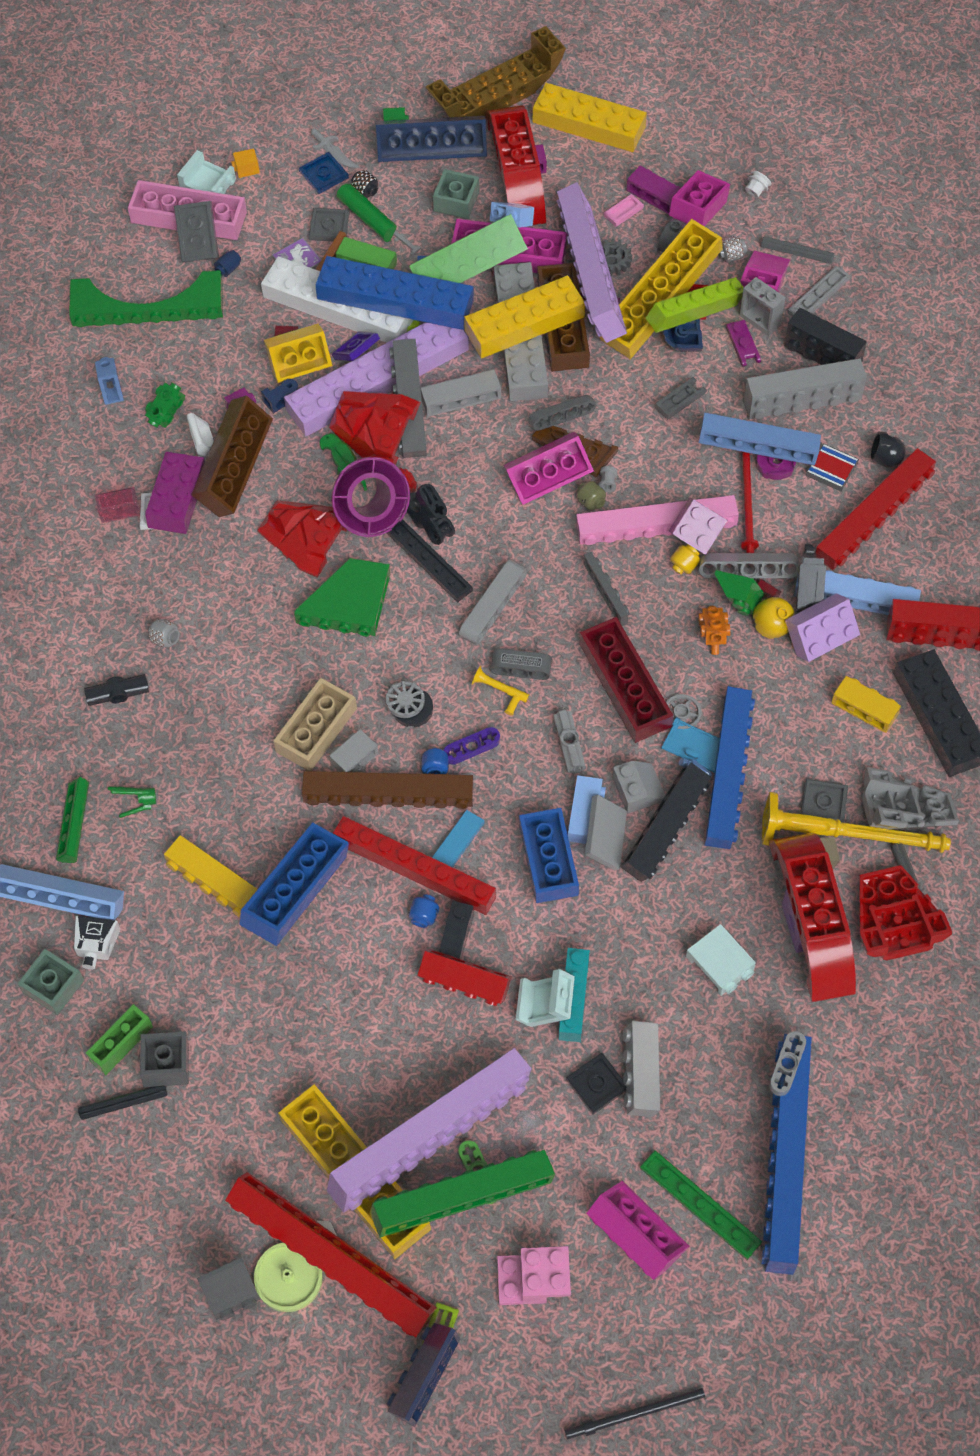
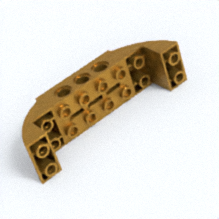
[425,26,566,117]

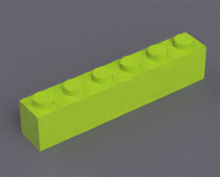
[646,277,744,333]

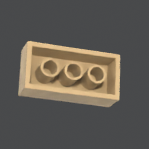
[273,678,357,771]

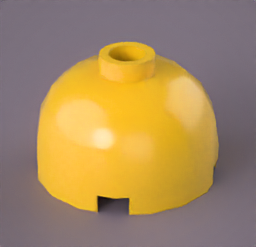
[753,597,795,639]

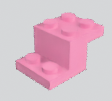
[497,1246,571,1305]

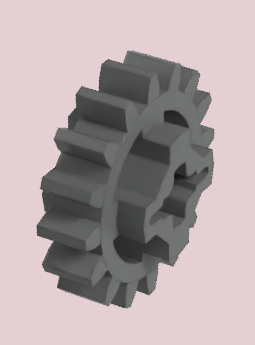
[602,238,632,276]

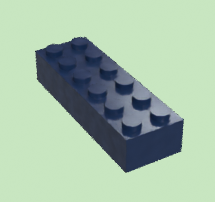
[376,116,487,162]

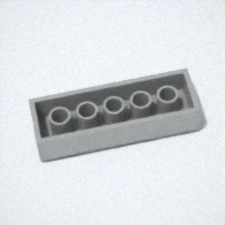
[743,358,867,419]

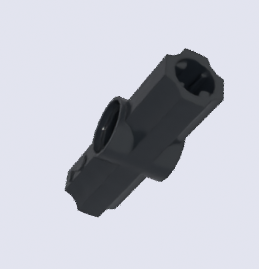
[84,674,149,706]

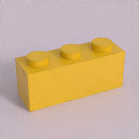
[831,676,901,733]

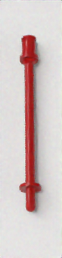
[740,451,759,553]

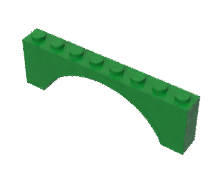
[69,270,223,327]

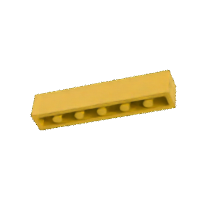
[164,835,258,918]

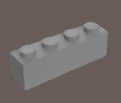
[421,369,501,417]
[623,1021,660,1117]

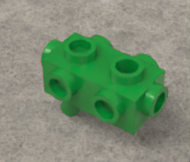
[145,382,186,428]

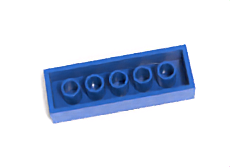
[239,822,349,946]

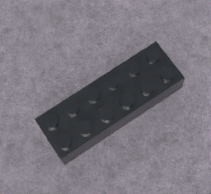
[893,649,980,777]

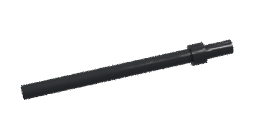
[564,1388,705,1440]

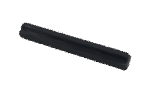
[78,1085,167,1120]

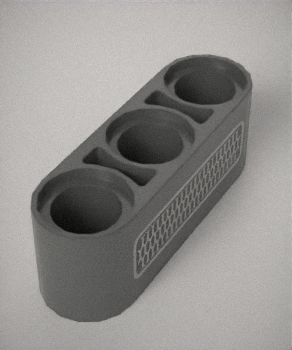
[490,649,552,680]

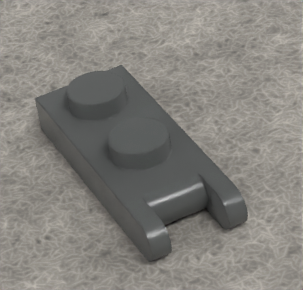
[655,377,707,420]

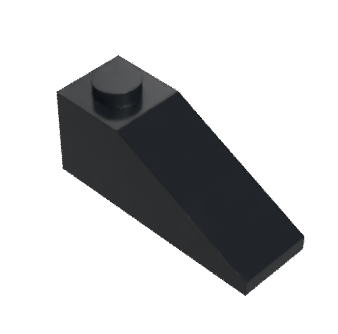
[439,901,474,959]

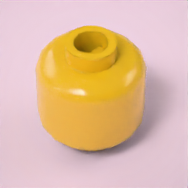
[670,544,700,575]

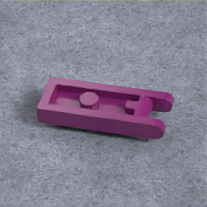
[726,320,761,367]

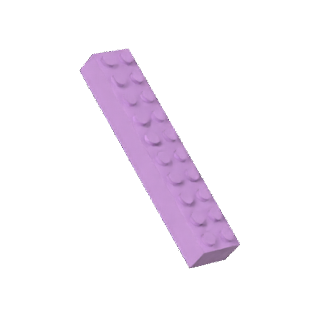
[557,182,627,343]
[284,322,469,437]
[327,1048,531,1213]

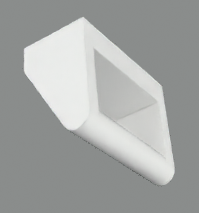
[187,413,214,461]

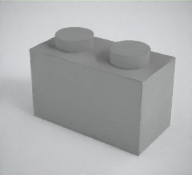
[329,729,379,772]

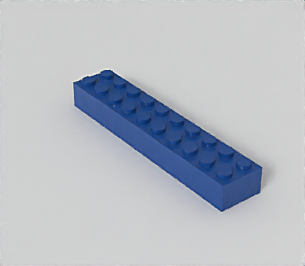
[761,1034,812,1275]

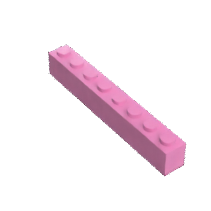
[576,495,739,545]

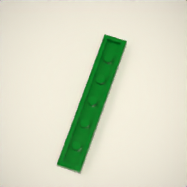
[640,1150,763,1260]

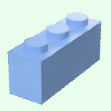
[568,775,606,844]

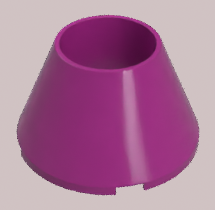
[331,457,410,537]

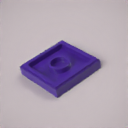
[331,332,380,361]

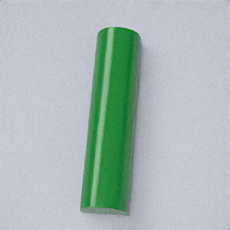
[336,184,397,242]
[56,777,89,863]

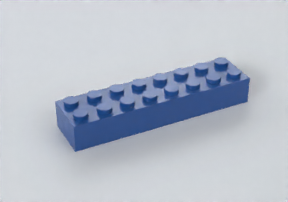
[315,256,474,330]

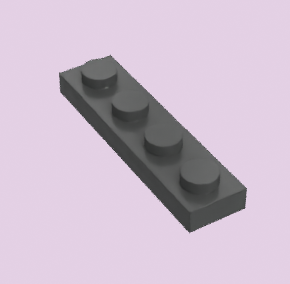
[584,552,630,626]

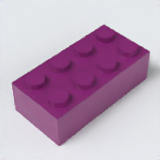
[145,451,205,534]

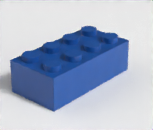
[519,808,579,903]

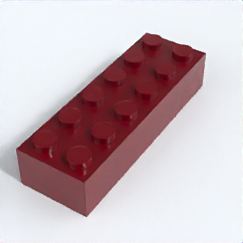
[579,617,674,743]

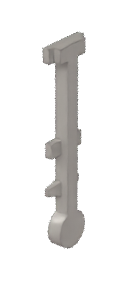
[393,231,422,255]

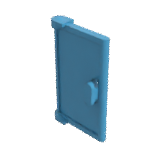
[661,717,720,773]

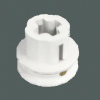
[745,171,772,198]

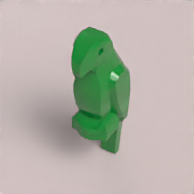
[320,433,367,491]

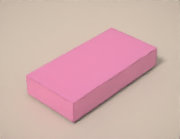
[604,194,644,227]

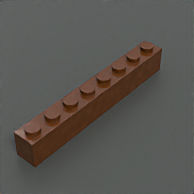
[302,771,474,809]

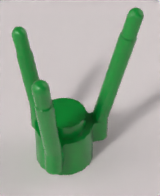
[108,786,156,818]

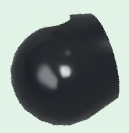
[871,431,906,467]

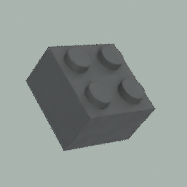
[140,1031,189,1087]

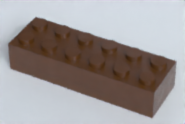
[537,263,590,372]
[191,395,273,517]

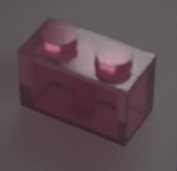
[95,487,140,523]

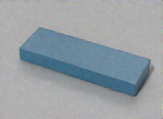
[432,810,485,867]

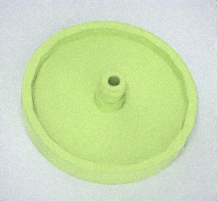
[254,1243,323,1312]

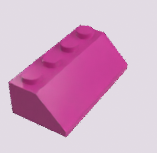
[503,431,594,505]
[586,1181,689,1280]

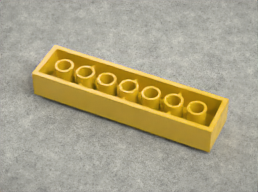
[600,219,723,360]
[278,1084,431,1260]

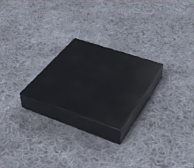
[566,1053,627,1115]

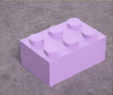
[785,593,860,662]

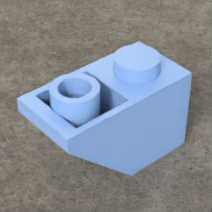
[490,202,534,227]

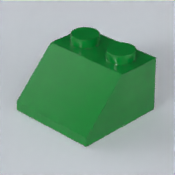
[715,570,764,616]

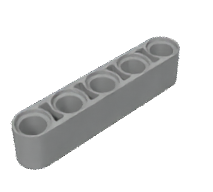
[699,553,799,578]
[459,560,528,645]

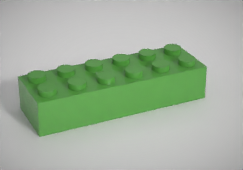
[409,214,528,283]

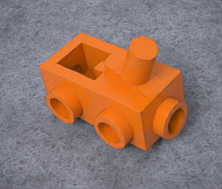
[698,606,730,655]

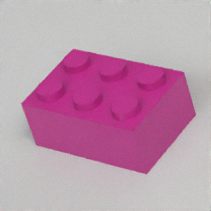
[669,170,730,227]

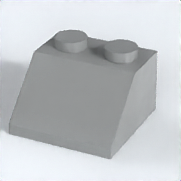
[612,761,665,814]

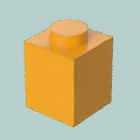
[231,148,260,178]

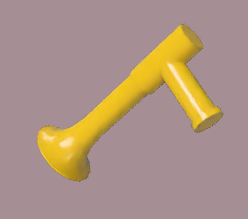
[472,666,530,716]

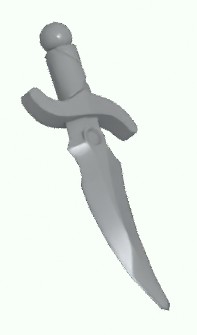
[311,128,360,168]

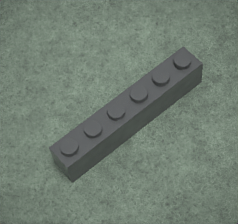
[389,339,427,458]

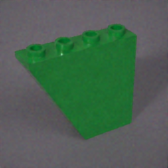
[294,558,391,637]

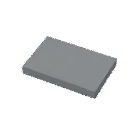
[585,795,627,870]

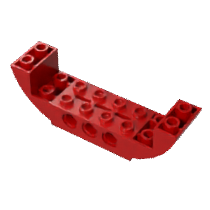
[485,105,546,225]
[768,832,856,1002]

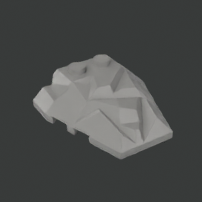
[862,767,959,830]

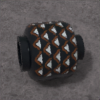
[351,170,378,198]

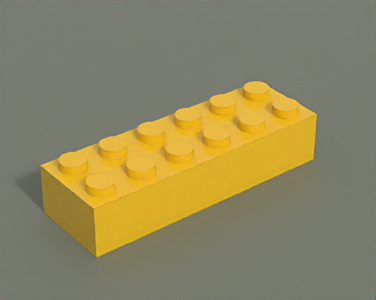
[533,83,647,152]
[464,275,585,359]

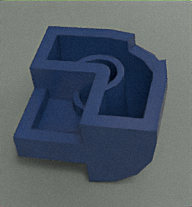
[663,318,703,352]

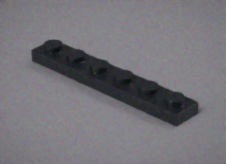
[387,519,473,603]

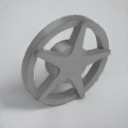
[666,694,702,729]

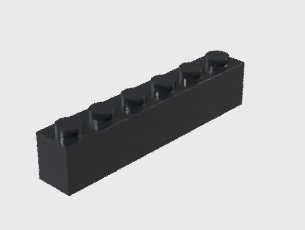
[621,762,711,882]

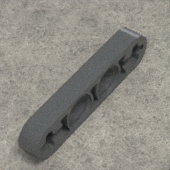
[528,395,596,431]

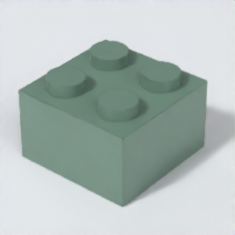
[433,169,480,219]
[17,949,84,1016]

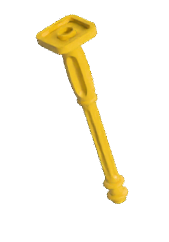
[762,792,951,853]

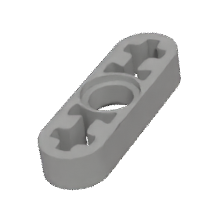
[770,1031,806,1096]

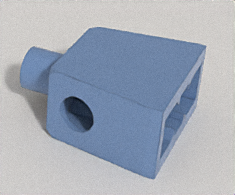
[95,357,124,405]

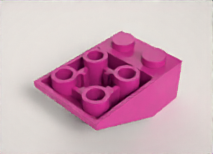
[740,250,790,298]

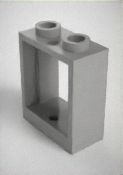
[740,277,786,337]

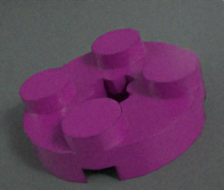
[756,455,796,480]

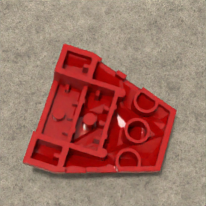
[329,391,421,465]
[257,500,347,578]
[859,865,952,961]

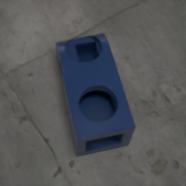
[261,379,298,414]

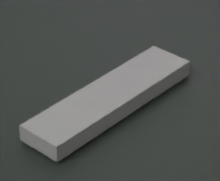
[787,266,851,317]

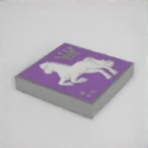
[272,238,321,269]

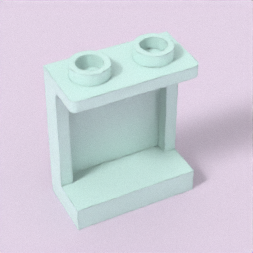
[177,150,236,194]
[686,924,756,996]
[516,969,575,1027]

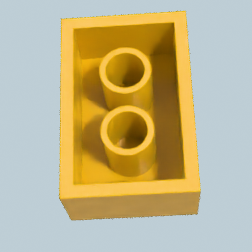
[264,323,332,383]

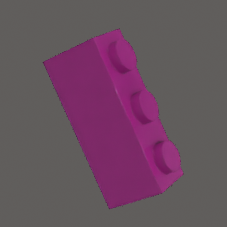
[627,165,681,215]

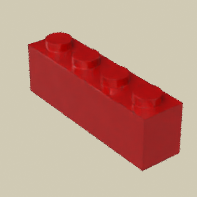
[417,949,512,1006]

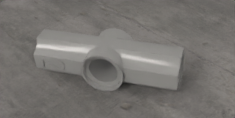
[553,710,586,774]

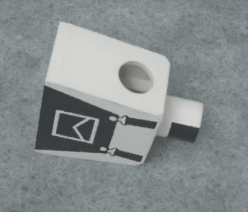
[74,916,120,970]

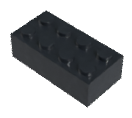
[784,307,867,365]

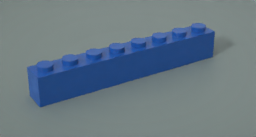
[704,686,755,849]

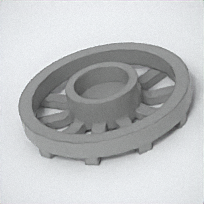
[386,681,425,718]

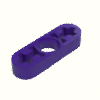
[444,727,500,765]

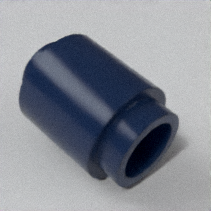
[214,250,241,277]

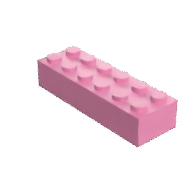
[128,180,247,240]

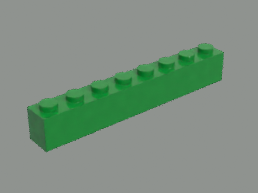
[370,1149,555,1238]

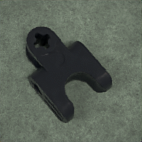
[407,484,455,545]

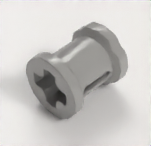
[599,466,617,492]

